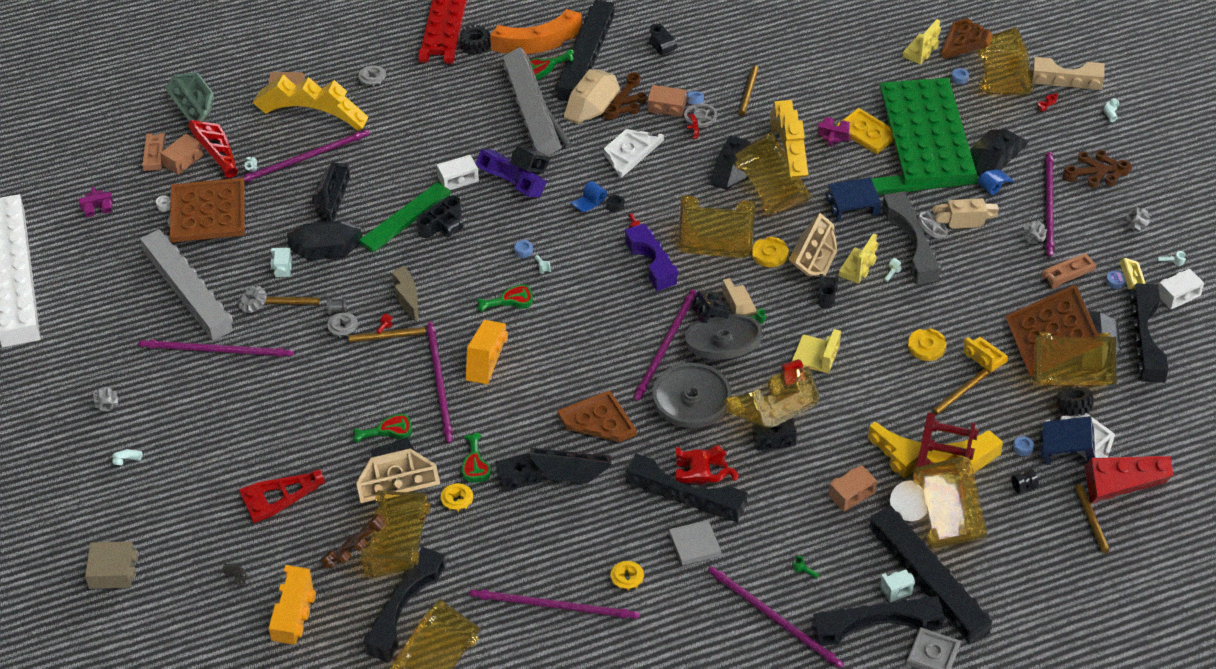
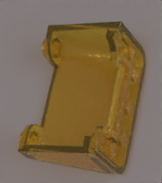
[977,27,1034,95]
[735,131,812,215]
[678,195,756,258]
[1032,332,1117,386]
[723,366,820,428]
[913,457,988,549]
[361,490,431,578]
[389,599,481,669]

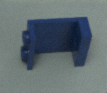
[826,177,881,222]
[1040,416,1096,465]

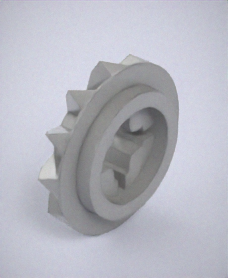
[359,65,386,87]
[238,286,267,313]
[327,312,358,338]

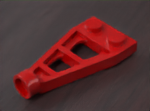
[188,120,238,178]
[239,469,325,523]

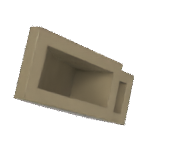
[392,266,419,322]

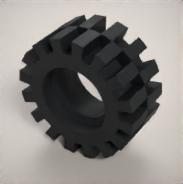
[460,25,491,55]
[1057,386,1094,416]

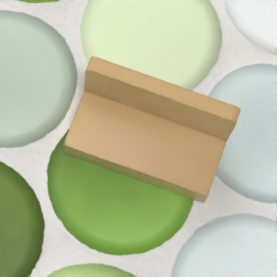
[722,278,757,316]

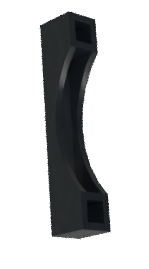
[1130,283,1168,383]
[626,453,748,523]
[363,547,446,663]
[812,596,944,646]

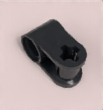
[649,24,677,55]
[818,274,839,309]

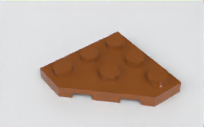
[941,18,993,59]
[557,390,637,442]

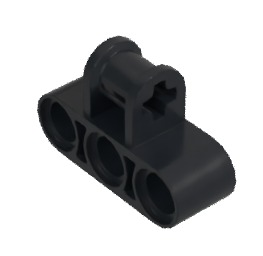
[416,195,464,238]

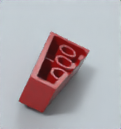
[1085,456,1174,504]

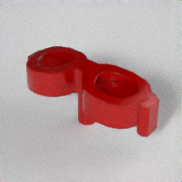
[1038,93,1058,111]
[687,114,699,140]

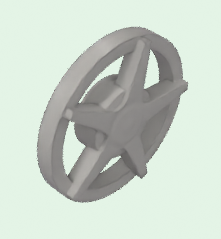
[684,103,717,128]
[918,211,948,239]

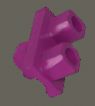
[818,117,850,147]
[78,186,114,217]

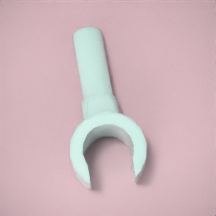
[1158,251,1186,266]
[535,255,551,274]
[884,258,901,282]

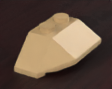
[564,69,620,124]
[789,213,837,277]
[356,448,440,503]

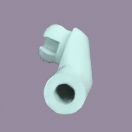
[1103,98,1119,122]
[244,157,257,173]
[112,449,142,465]

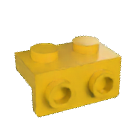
[963,337,1008,372]

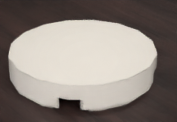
[890,480,931,521]

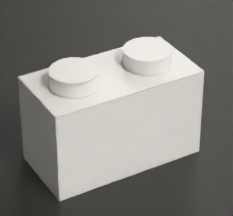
[437,155,479,190]
[1159,269,1204,309]

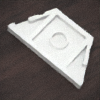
[604,129,664,178]
[1044,413,1115,459]

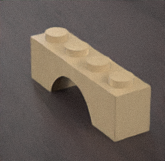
[1032,57,1105,90]

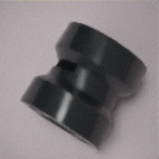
[1011,469,1039,494]

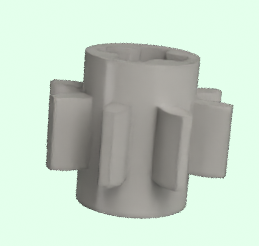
[1127,207,1150,231]
[1023,221,1047,244]
[93,387,118,412]

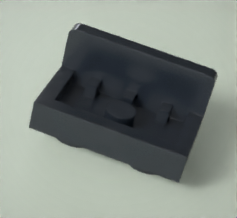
[691,290,730,324]

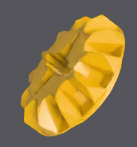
[441,483,473,512]
[611,561,644,591]

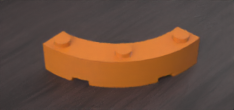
[490,9,582,54]

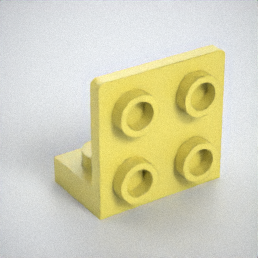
[903,19,941,65]
[838,234,878,284]
[792,329,841,374]

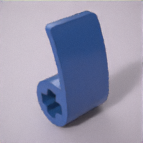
[978,170,1014,195]
[570,181,607,212]

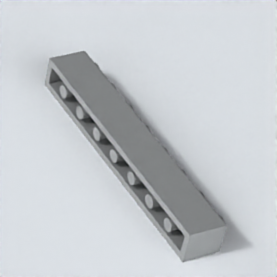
[503,47,562,156]
[140,229,233,341]

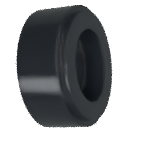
[606,195,625,212]

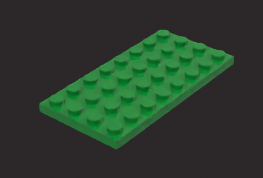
[880,77,977,184]

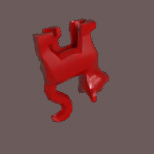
[676,445,739,485]

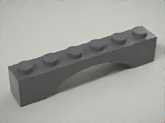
[882,191,942,285]

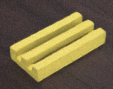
[1120,258,1146,290]

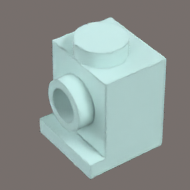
[271,248,292,277]
[880,570,915,602]

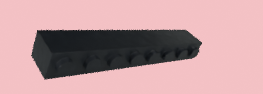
[555,0,615,102]
[869,506,992,645]

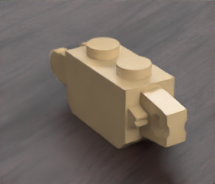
[932,198,999,229]

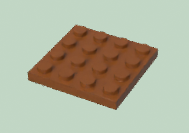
[170,178,245,242]
[1005,284,1103,376]

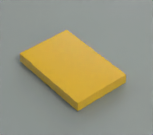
[836,108,893,155]

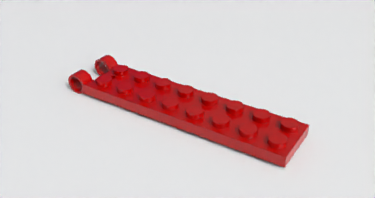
[419,0,467,64]

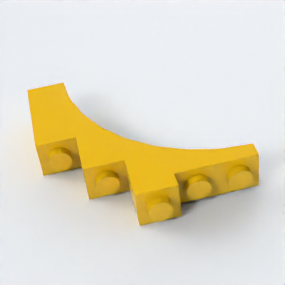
[253,75,368,131]
[769,100,808,178]
[868,422,1003,478]

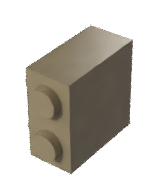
[85,541,138,589]

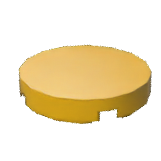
[752,237,789,268]
[908,328,946,361]

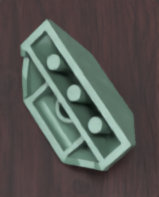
[165,72,214,122]

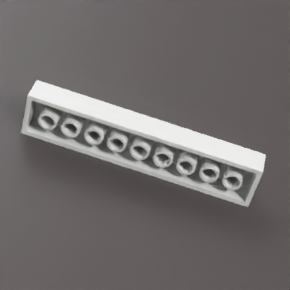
[0,194,40,347]

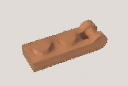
[143,133,166,171]
[1041,253,1096,289]

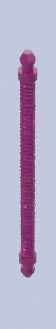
[239,130,370,183]
[1045,151,1055,257]
[634,289,696,401]
[427,321,453,443]
[138,339,294,357]
[708,566,844,668]
[469,589,640,619]

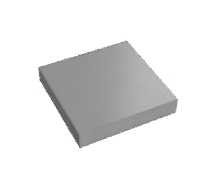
[669,520,721,565]
[906,627,961,669]

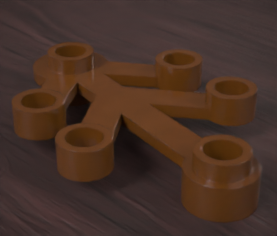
[602,72,647,120]
[1063,149,1132,188]
[320,513,386,568]

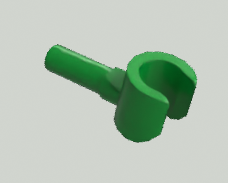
[748,308,767,324]
[792,556,820,579]

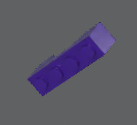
[475,149,547,197]
[625,223,679,291]

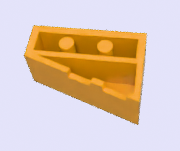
[466,320,508,385]
[269,565,316,645]

